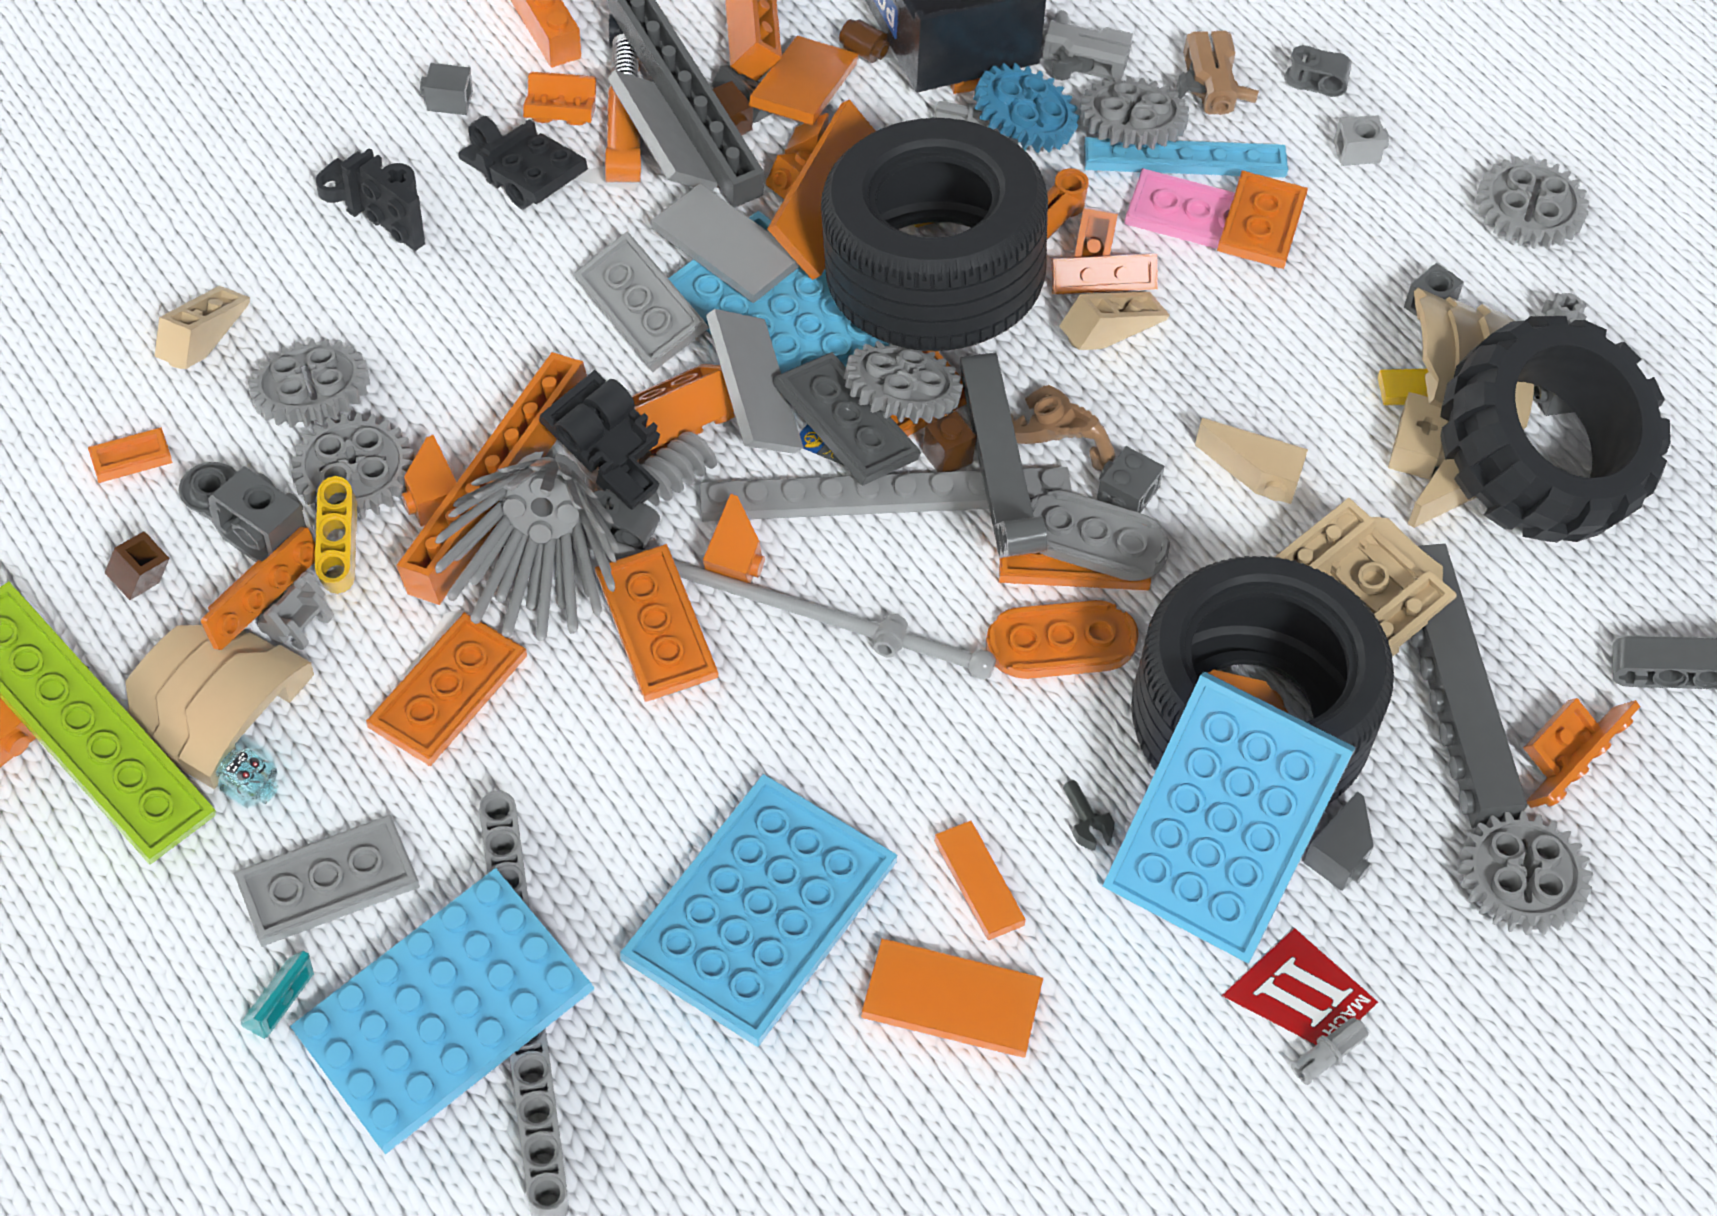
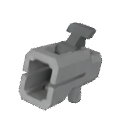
[1041,10,1134,81]

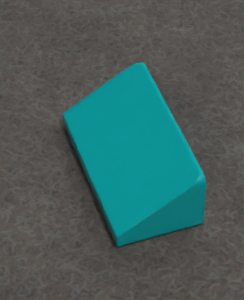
[240,951,314,1039]

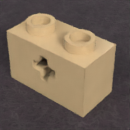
[1388,392,1449,480]

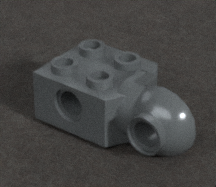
[178,462,307,562]

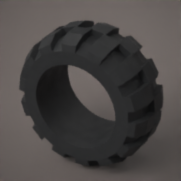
[1440,316,1671,543]

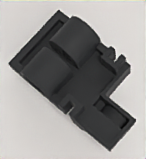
[458,116,588,209]
[316,148,425,252]
[539,370,660,510]

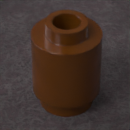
[839,19,890,63]

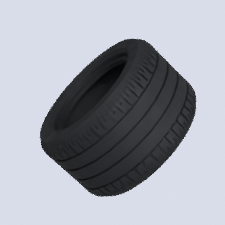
[821,118,1048,351]
[1131,556,1394,804]

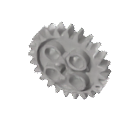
[1079,76,1189,150]
[1476,156,1590,249]
[248,339,370,428]
[843,341,963,424]
[291,413,414,519]
[1458,811,1593,935]

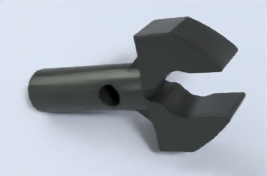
[1063,780,1115,851]

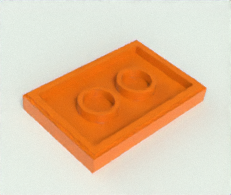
[1217,170,1308,269]

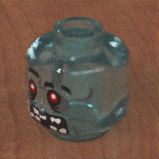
[216,748,279,808]

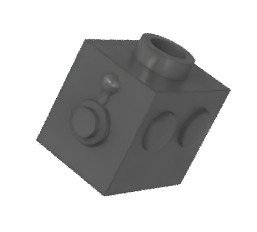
[1096,446,1165,513]

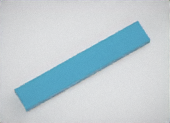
[1084,137,1288,178]

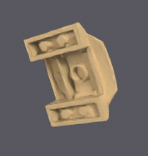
[1414,288,1534,430]
[1274,498,1457,657]
[125,625,314,789]

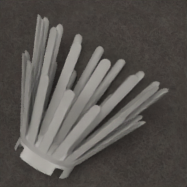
[435,452,618,641]

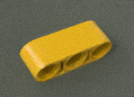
[315,476,357,594]

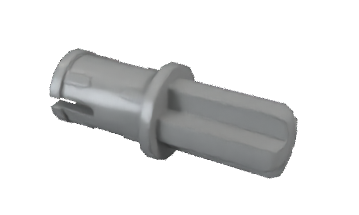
[935,101,999,132]
[1290,1018,1369,1085]

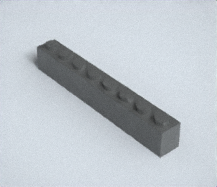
[608,0,765,208]
[1411,543,1528,828]

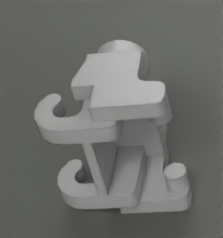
[258,572,334,650]

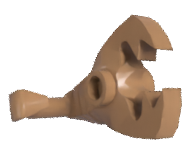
[1011,385,1116,471]

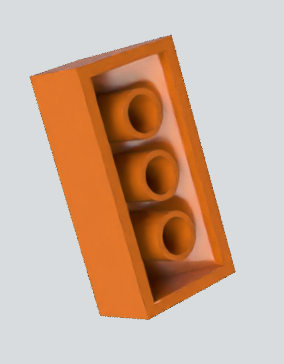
[632,364,735,462]

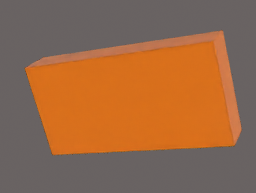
[88,427,173,483]

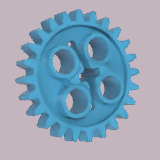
[973,63,1080,153]

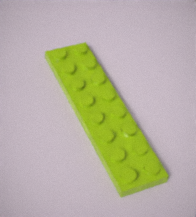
[0,581,216,865]

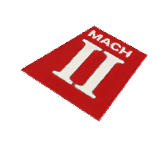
[1222,928,1378,1045]

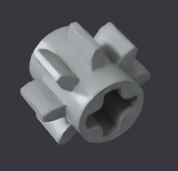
[1541,293,1587,324]

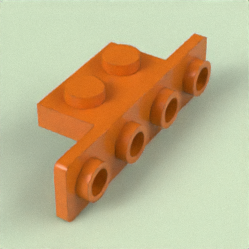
[201,527,316,650]
[1523,698,1641,808]

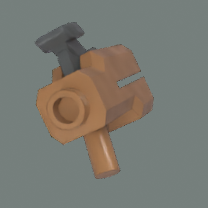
[1175,31,1259,115]

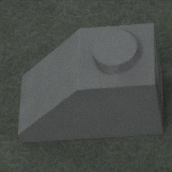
[1303,791,1374,891]

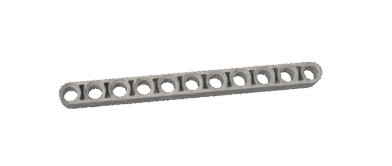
[479,791,569,1216]

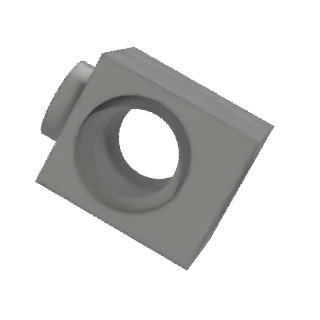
[1333,115,1389,166]

